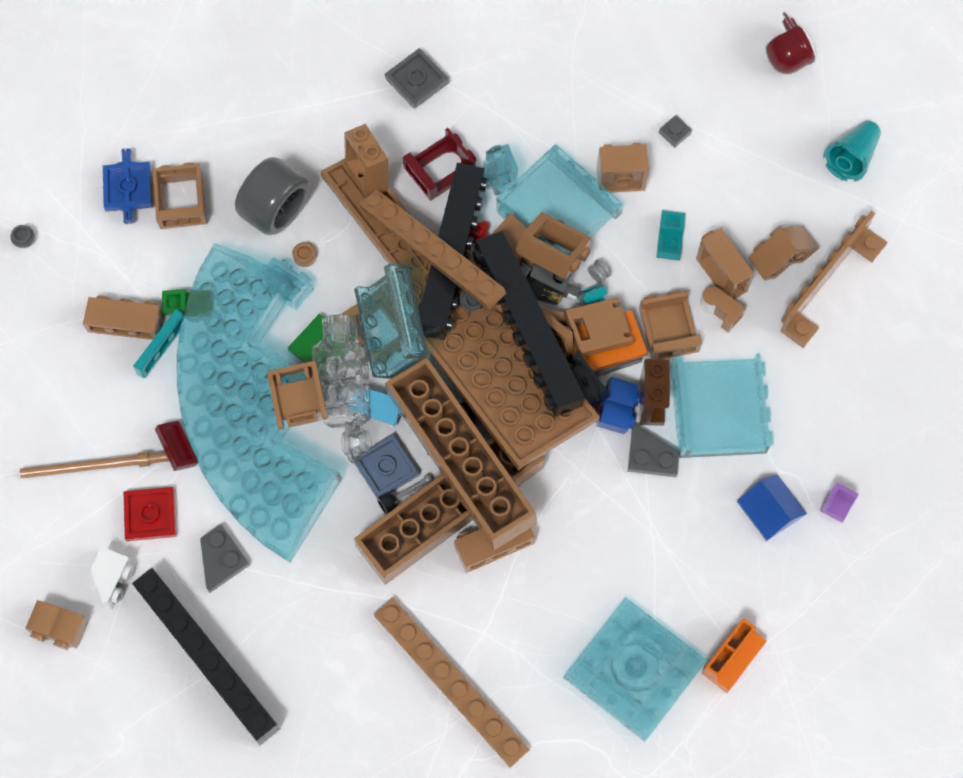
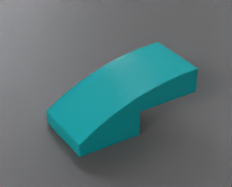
[656,210,685,261]

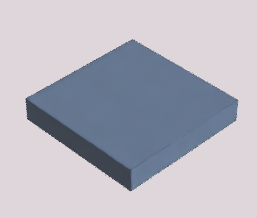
[352,433,420,498]

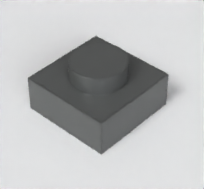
[659,115,692,148]

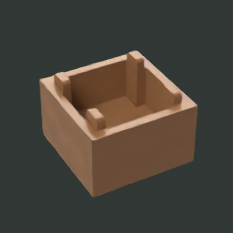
[596,143,649,193]

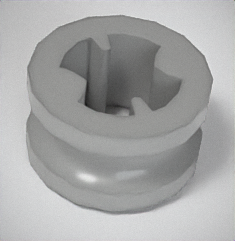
[587,260,611,284]

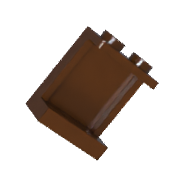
[639,359,670,426]

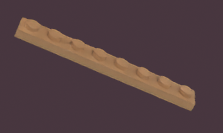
[359,189,506,310]
[373,598,530,768]

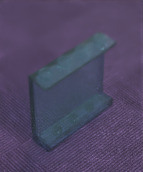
[496,144,623,256]
[670,353,774,458]

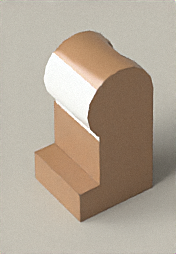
[700,286,746,333]

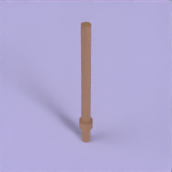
[20,452,169,478]

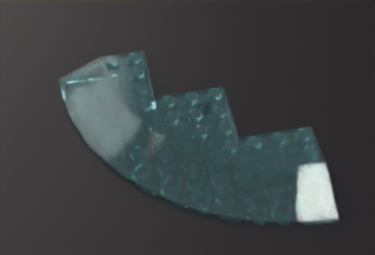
[177,243,342,563]

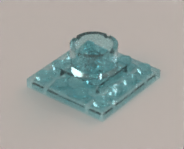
[563,597,707,742]

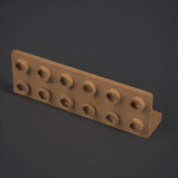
[780,211,887,349]

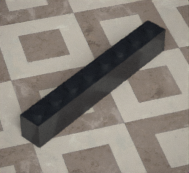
[416,163,488,340]
[472,231,585,417]
[132,568,280,746]

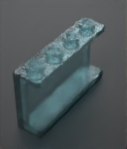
[354,263,428,379]

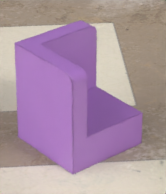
[820,482,859,523]

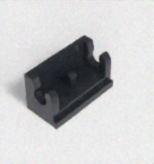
[569,352,610,409]

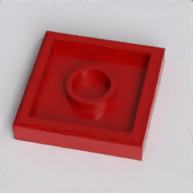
[123,487,176,542]

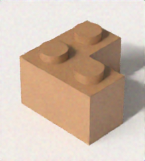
[748,226,819,280]

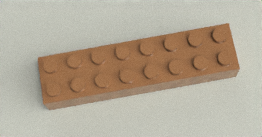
[385,358,537,550]
[354,437,545,585]

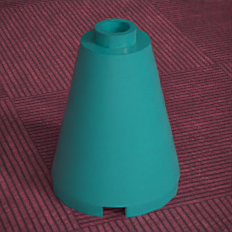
[823,120,881,182]

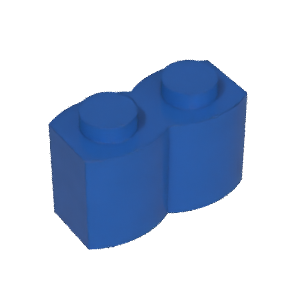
[596,377,641,434]

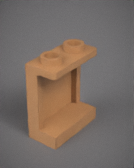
[639,290,702,359]

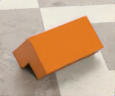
[701,618,767,693]

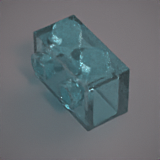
[483,144,518,196]

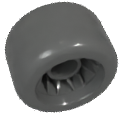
[235,157,309,235]

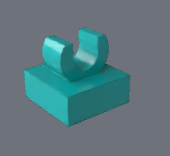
[578,283,608,305]

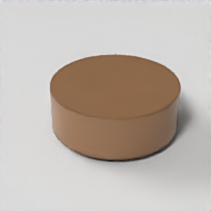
[292,242,317,267]

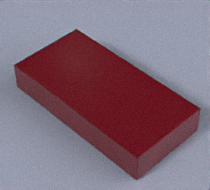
[155,421,198,471]

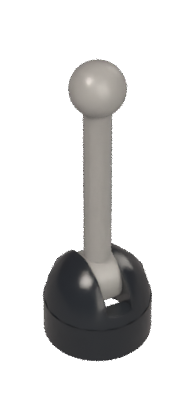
[377,474,433,515]

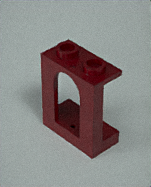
[402,128,476,201]

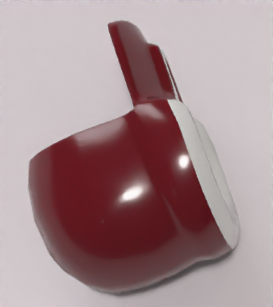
[766,12,816,74]

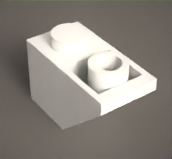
[90,546,134,609]

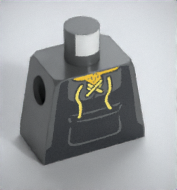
[526,263,580,305]

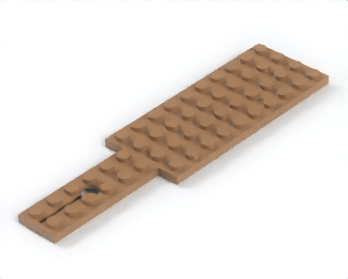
[321,158,600,470]

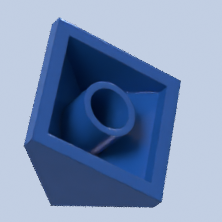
[737,474,807,542]

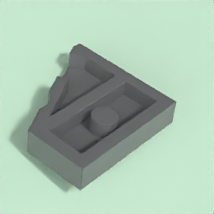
[627,424,679,477]
[200,524,250,593]

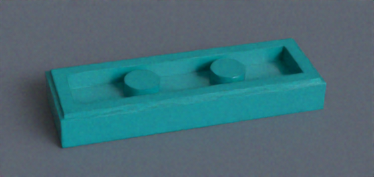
[133,309,186,378]

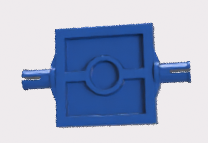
[103,148,152,224]

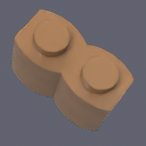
[25,600,88,650]

